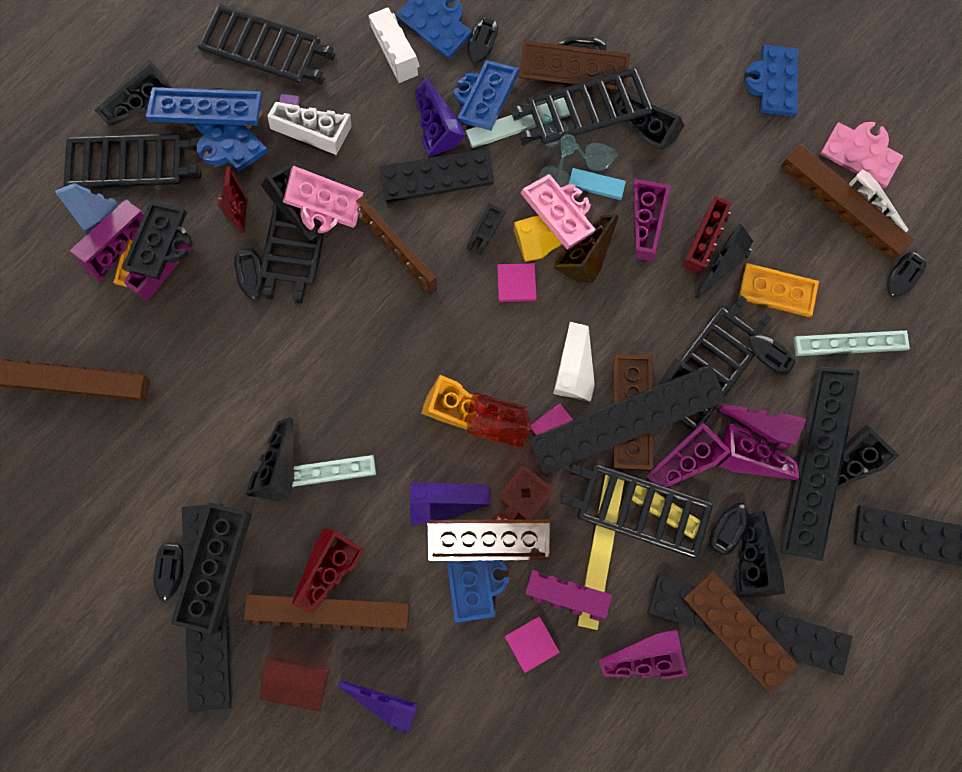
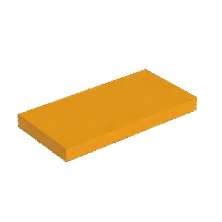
[737,263,819,317]

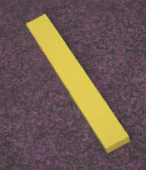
[577,475,624,630]

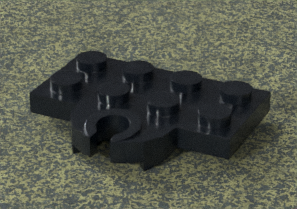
[122,201,192,280]

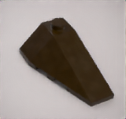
[554,214,619,283]

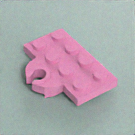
[820,122,903,188]
[283,166,363,233]
[521,174,596,249]

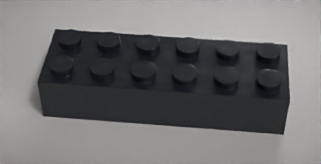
[171,502,252,634]

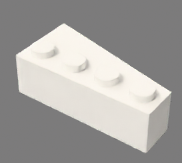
[368,7,419,83]
[267,102,352,155]

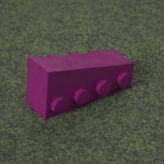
[633,179,671,262]
[70,200,144,283]
[124,240,194,301]
[526,570,613,622]

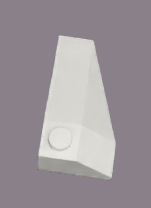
[849,169,908,232]
[553,322,595,403]

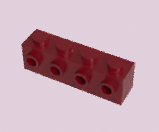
[681,195,732,274]

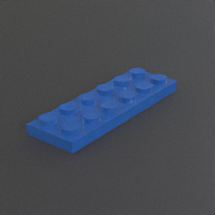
[146,87,262,126]

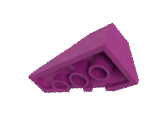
[718,404,806,449]
[646,423,731,487]
[718,423,799,480]
[599,630,688,679]

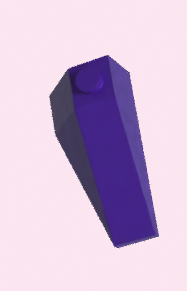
[415,78,466,156]
[410,483,489,525]
[337,680,418,733]

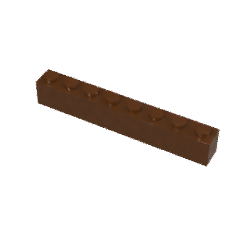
[781,144,914,261]
[0,358,150,402]
[244,595,410,632]

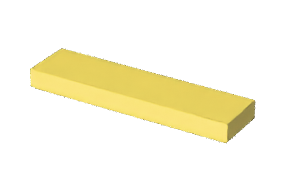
[632,485,700,539]

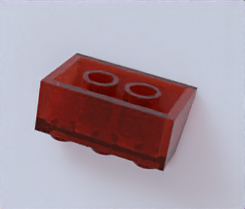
[467,392,531,447]
[260,657,330,712]

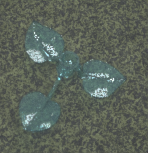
[538,114,618,188]

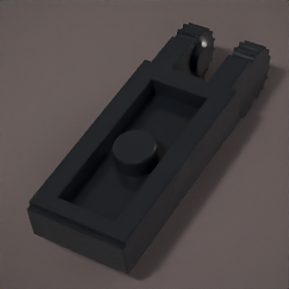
[466,203,505,256]

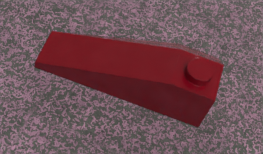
[218,167,248,233]
[292,528,365,613]

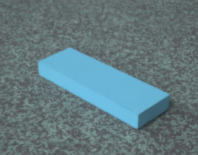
[569,168,626,200]

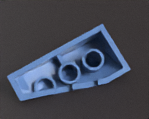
[55,183,119,234]

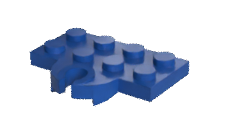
[396,0,472,60]
[744,45,798,117]
[454,60,519,131]
[194,123,268,173]
[447,560,509,623]

